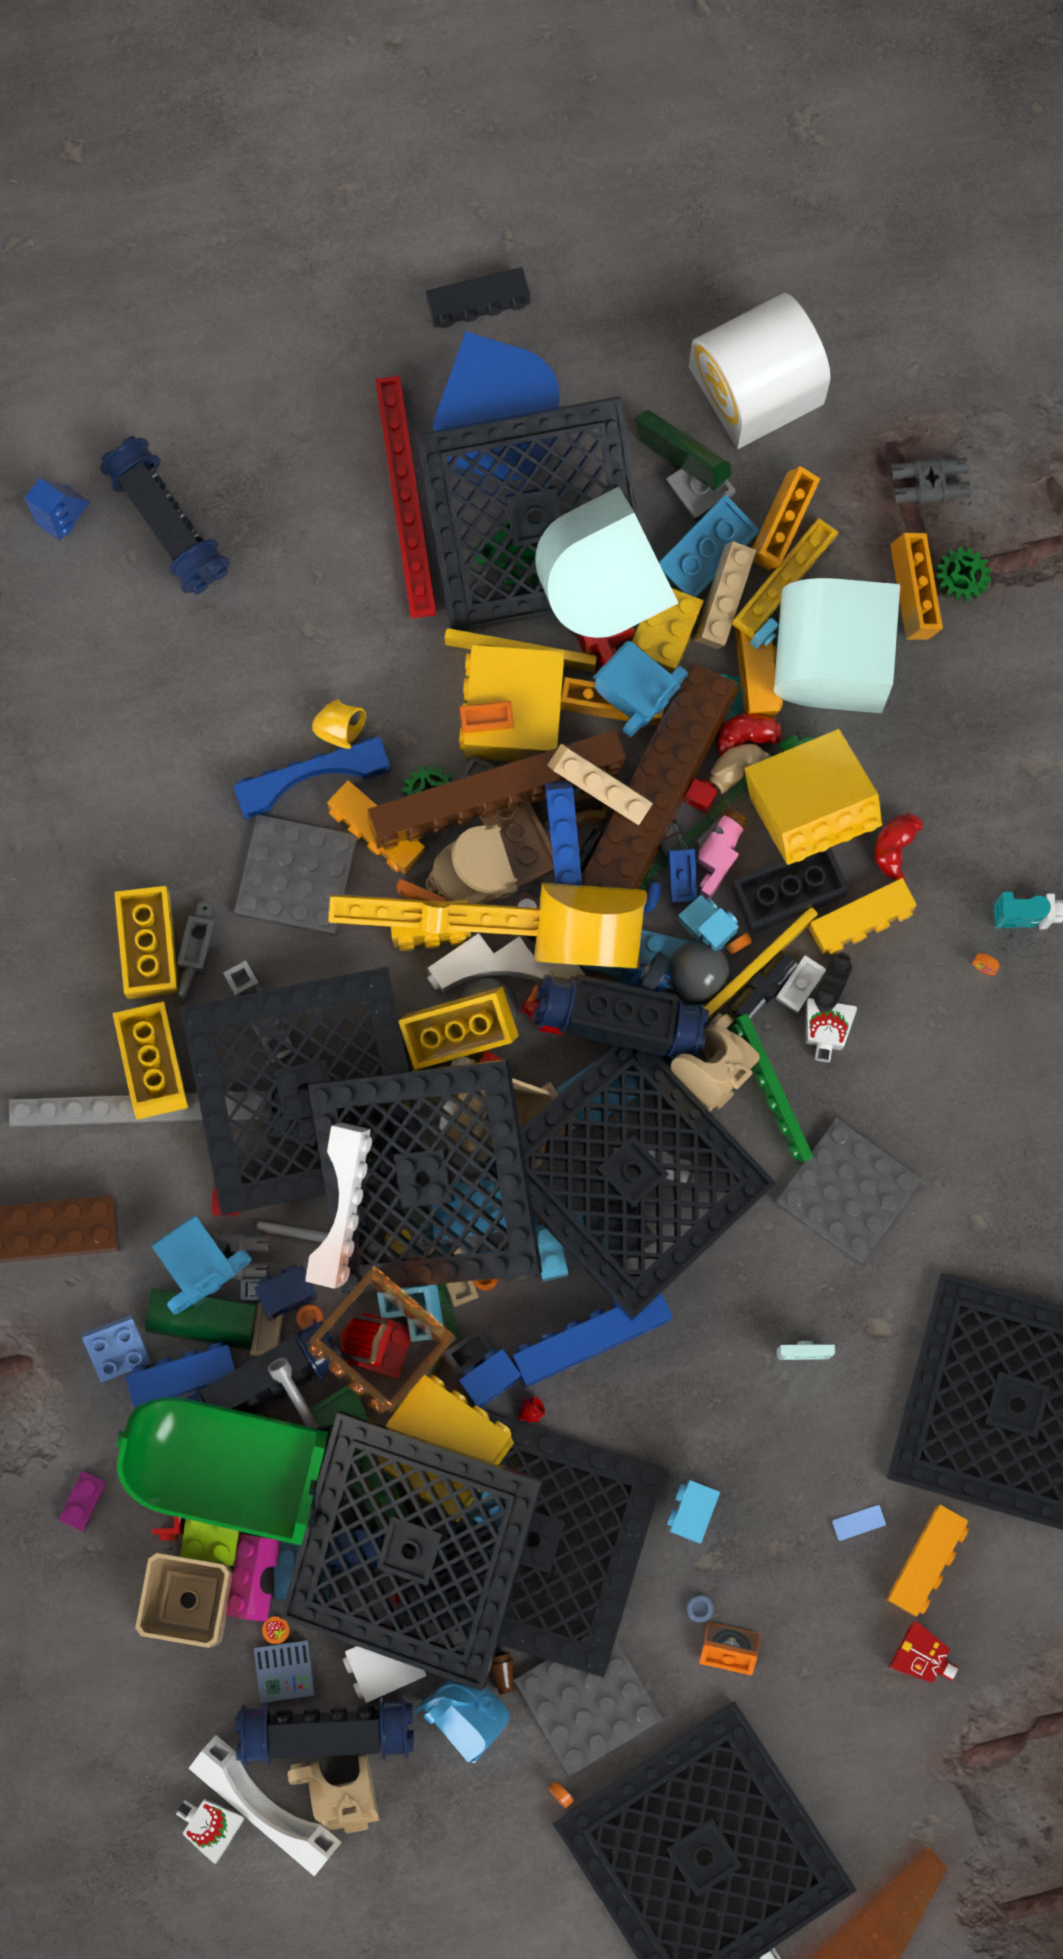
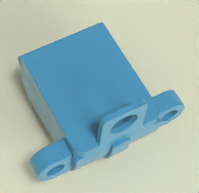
[594,641,688,737]
[151,1215,252,1315]
[413,1679,510,1763]

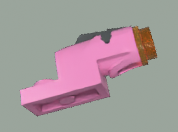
[697,809,747,899]

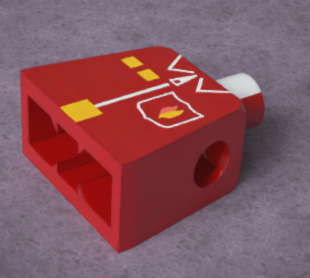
[888,1621,958,1683]

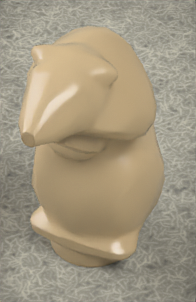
[709,744,771,795]

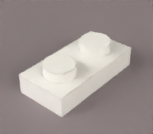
[776,955,826,1013]

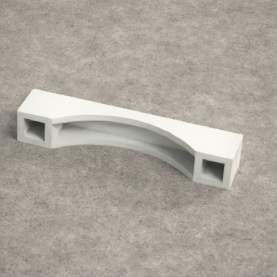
[305,1123,372,1289]
[189,1735,341,1876]

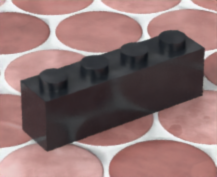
[426,267,530,328]

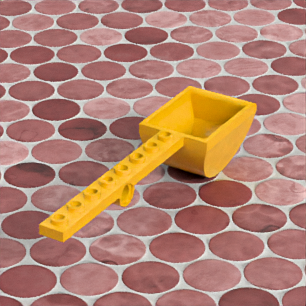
[328,883,647,968]

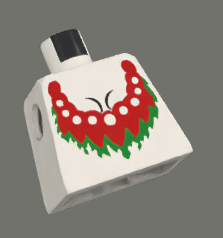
[805,998,857,1062]
[176,1799,246,1864]

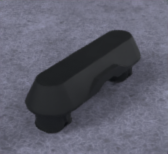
[814,952,852,1012]

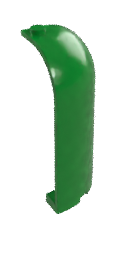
[115,1397,328,1545]

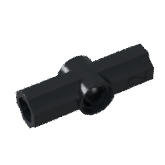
[730,951,798,1019]

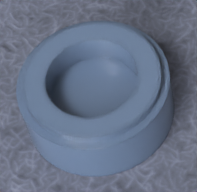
[686,1595,714,1623]

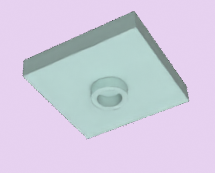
[777,1341,835,1360]

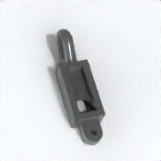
[177,901,215,1003]

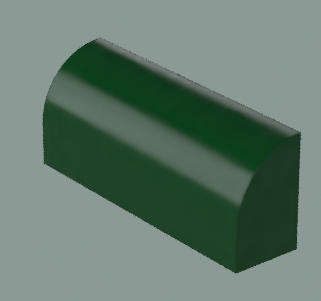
[635,410,732,492]
[145,1288,258,1350]

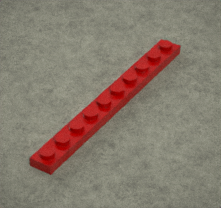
[375,375,436,619]

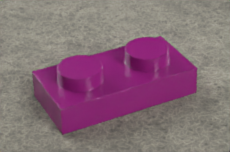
[59,1471,107,1532]

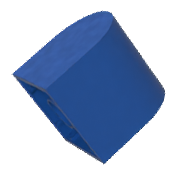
[433,331,559,481]

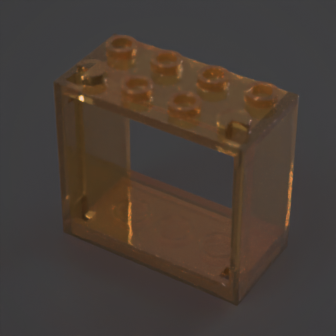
[306,1266,456,1414]

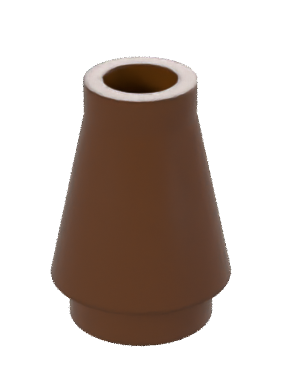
[490,1651,514,1694]

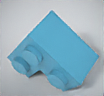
[677,895,739,951]
[535,1217,583,1282]
[377,1284,445,1342]
[667,1480,720,1544]

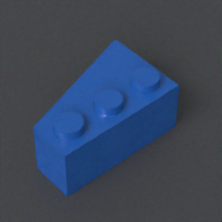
[24,478,90,541]

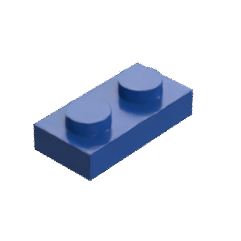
[668,848,697,902]

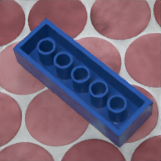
[513,1293,673,1388]

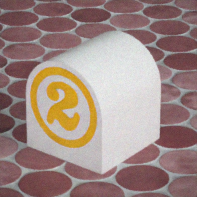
[689,293,831,450]

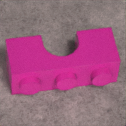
[226,1534,281,1622]

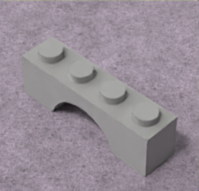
[223,961,297,1068]

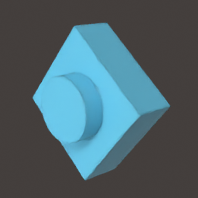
[750,618,779,650]

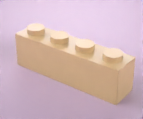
[693,541,756,649]
[547,743,653,825]

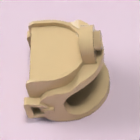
[426,825,518,904]
[671,1013,760,1112]
[287,1754,379,1834]

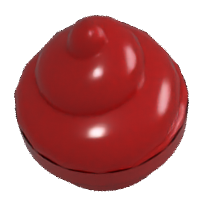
[517,1396,546,1422]

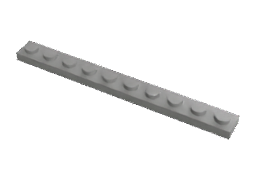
[9,1091,273,1127]

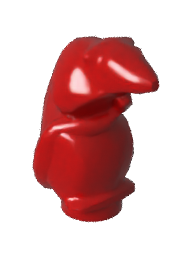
[716,713,781,757]
[874,812,923,880]

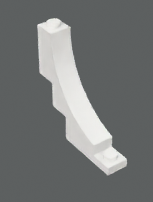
[427,933,586,994]

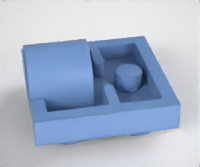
[81,1314,151,1382]

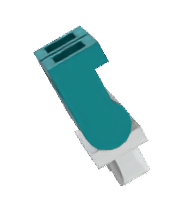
[994,892,1063,929]

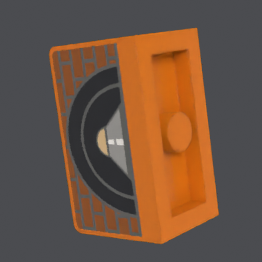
[699,1622,760,1676]

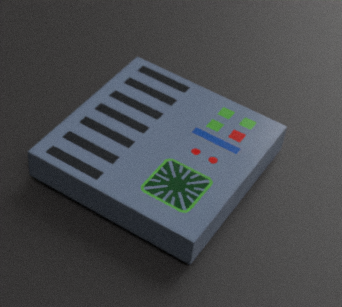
[254,1640,315,1703]

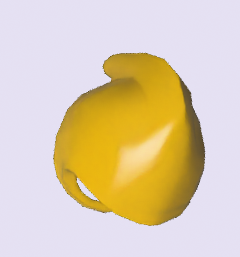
[312,699,366,749]

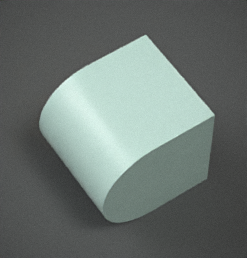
[536,486,678,638]
[774,578,900,713]

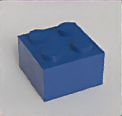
[459,1349,521,1408]

